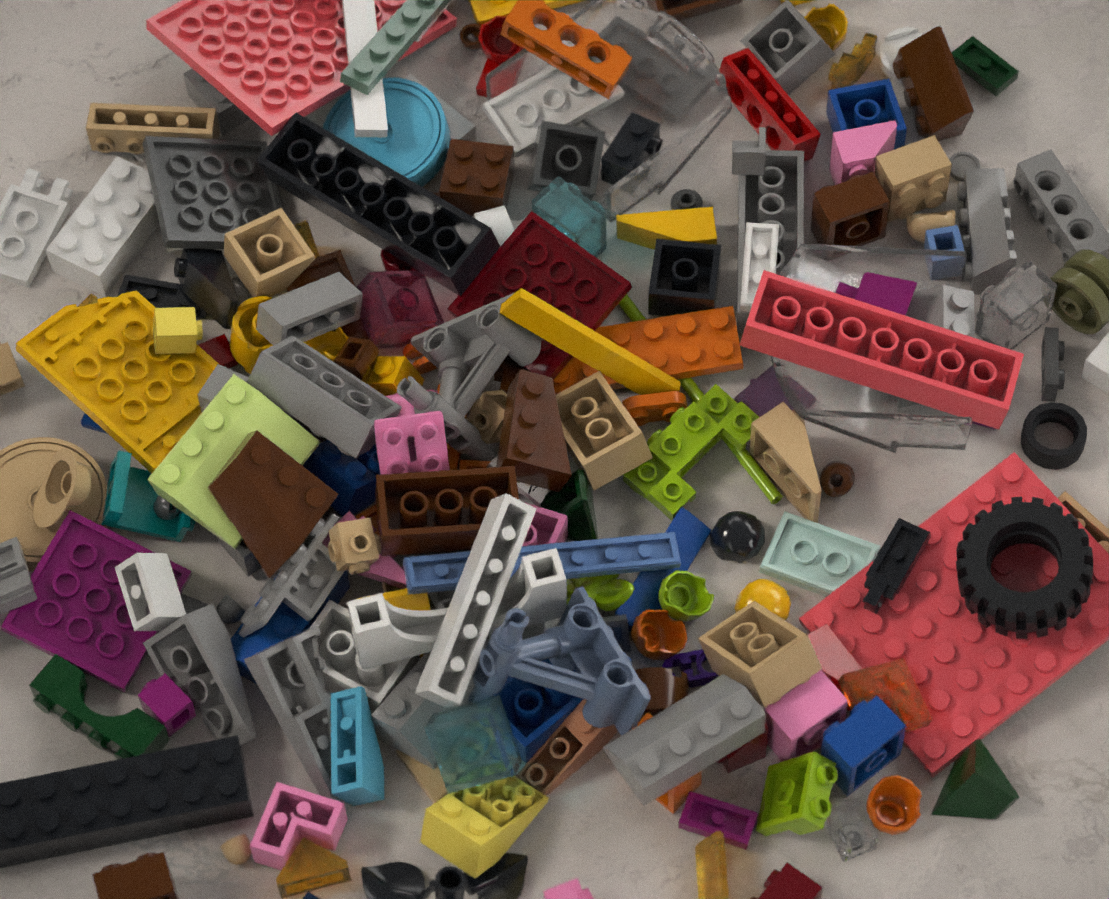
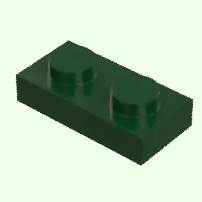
[952,35,1019,96]

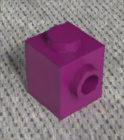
[138,673,196,738]

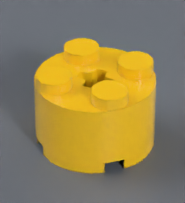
[230,296,273,374]

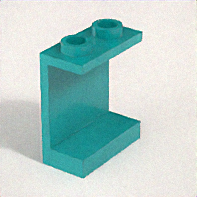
[101,450,196,542]

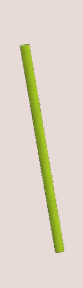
[619,294,783,504]

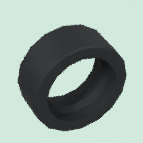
[1021,402,1087,470]

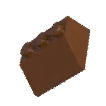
[893,26,974,142]

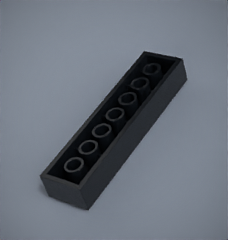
[256,112,500,297]
[0,735,254,868]

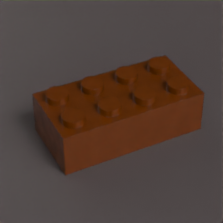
[375,466,519,556]

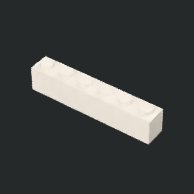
[415,494,537,708]

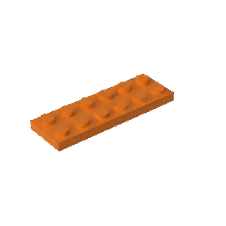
[553,306,744,394]

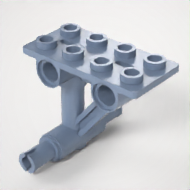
[468,586,651,736]

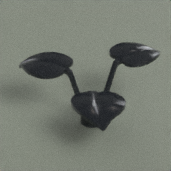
[361,853,528,899]

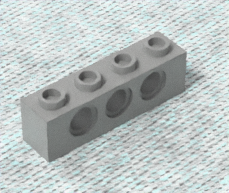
[1013,149,1109,263]

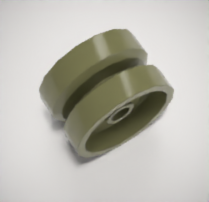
[1044,249,1109,334]

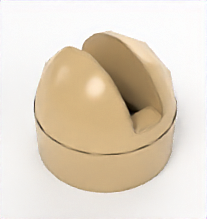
[220,834,251,865]

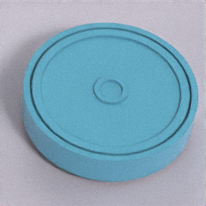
[323,78,451,187]

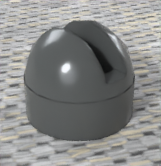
[153,495,180,520]
[216,594,246,624]

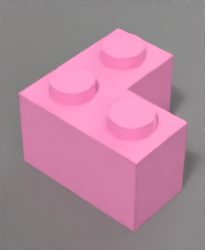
[250,782,348,872]

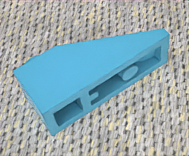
[331,686,384,806]

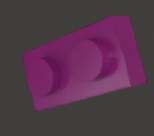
[678,791,758,850]

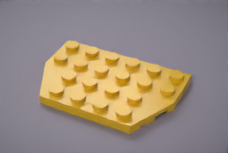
[16,290,220,473]

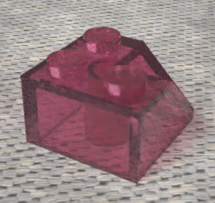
[356,270,444,349]

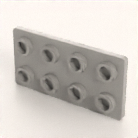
[238,513,345,638]

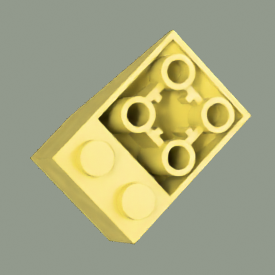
[420,763,549,878]

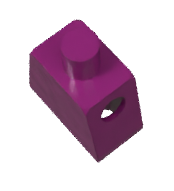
[835,272,917,315]

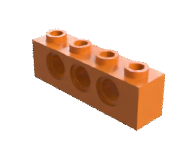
[501,0,633,99]

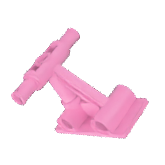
[374,389,471,475]

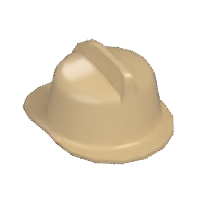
[33,449,93,528]

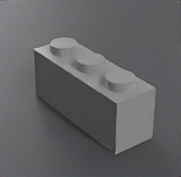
[256,272,363,345]

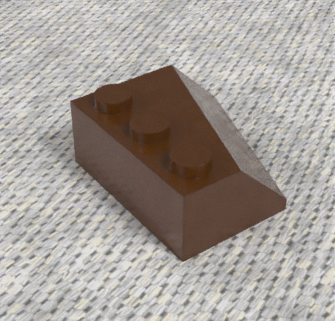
[207,430,339,578]

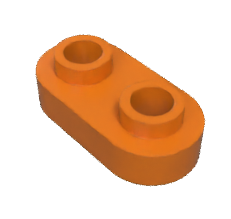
[622,391,688,426]

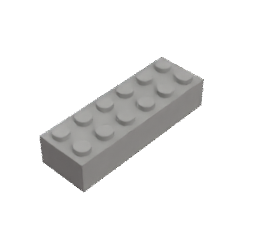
[736,150,804,334]

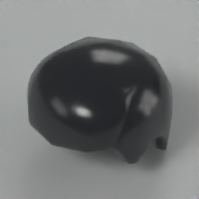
[710,511,765,563]

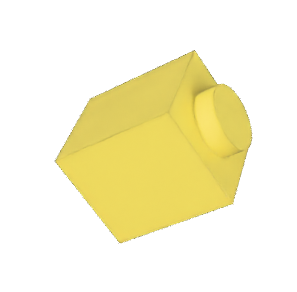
[153,307,203,354]

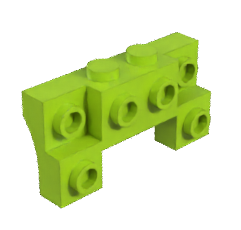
[623,384,759,521]

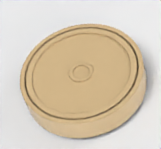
[0,437,107,572]

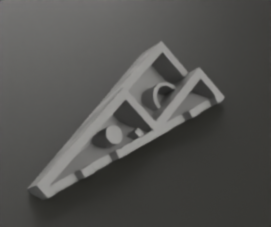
[244,626,348,811]

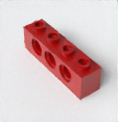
[716,48,821,162]

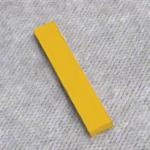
[500,288,681,395]

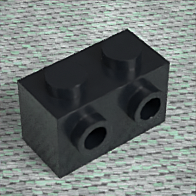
[601,112,663,193]

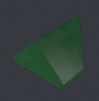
[541,469,598,541]
[931,739,1020,819]

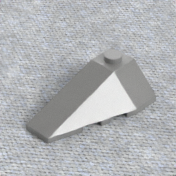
[143,603,257,746]

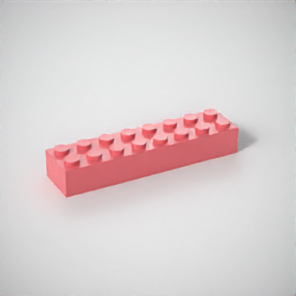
[739,270,1024,429]

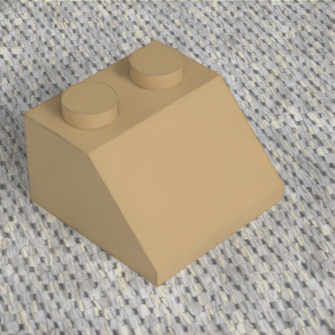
[224,208,315,297]

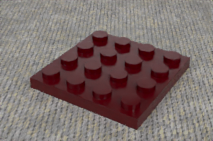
[447,211,632,380]

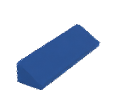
[615,507,711,632]

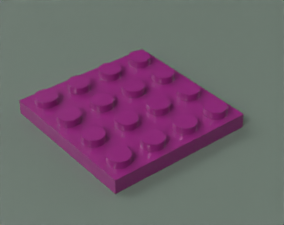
[1,510,192,693]

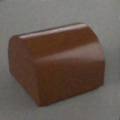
[333,337,379,380]

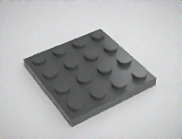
[142,136,283,250]

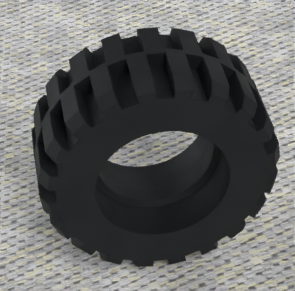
[956,496,1093,639]

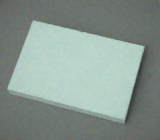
[759,511,880,597]

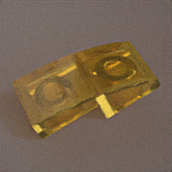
[828,33,878,90]

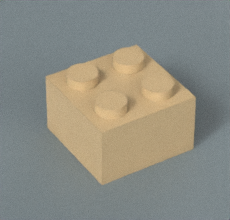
[874,135,952,222]

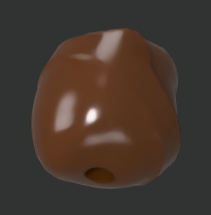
[820,461,855,497]

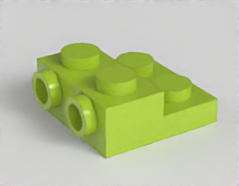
[755,751,838,836]

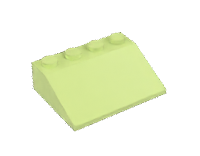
[148,374,320,549]

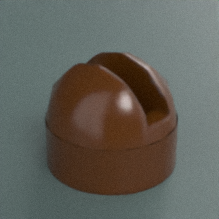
[460,23,481,51]

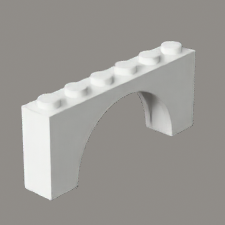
[347,548,567,669]

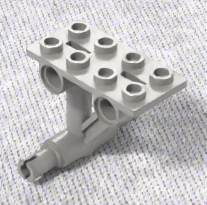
[397,293,544,461]

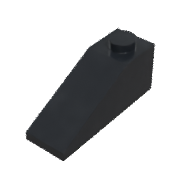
[174,248,238,329]

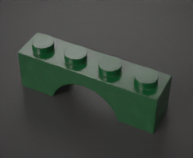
[29,654,170,759]

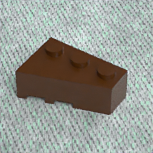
[496,369,572,492]

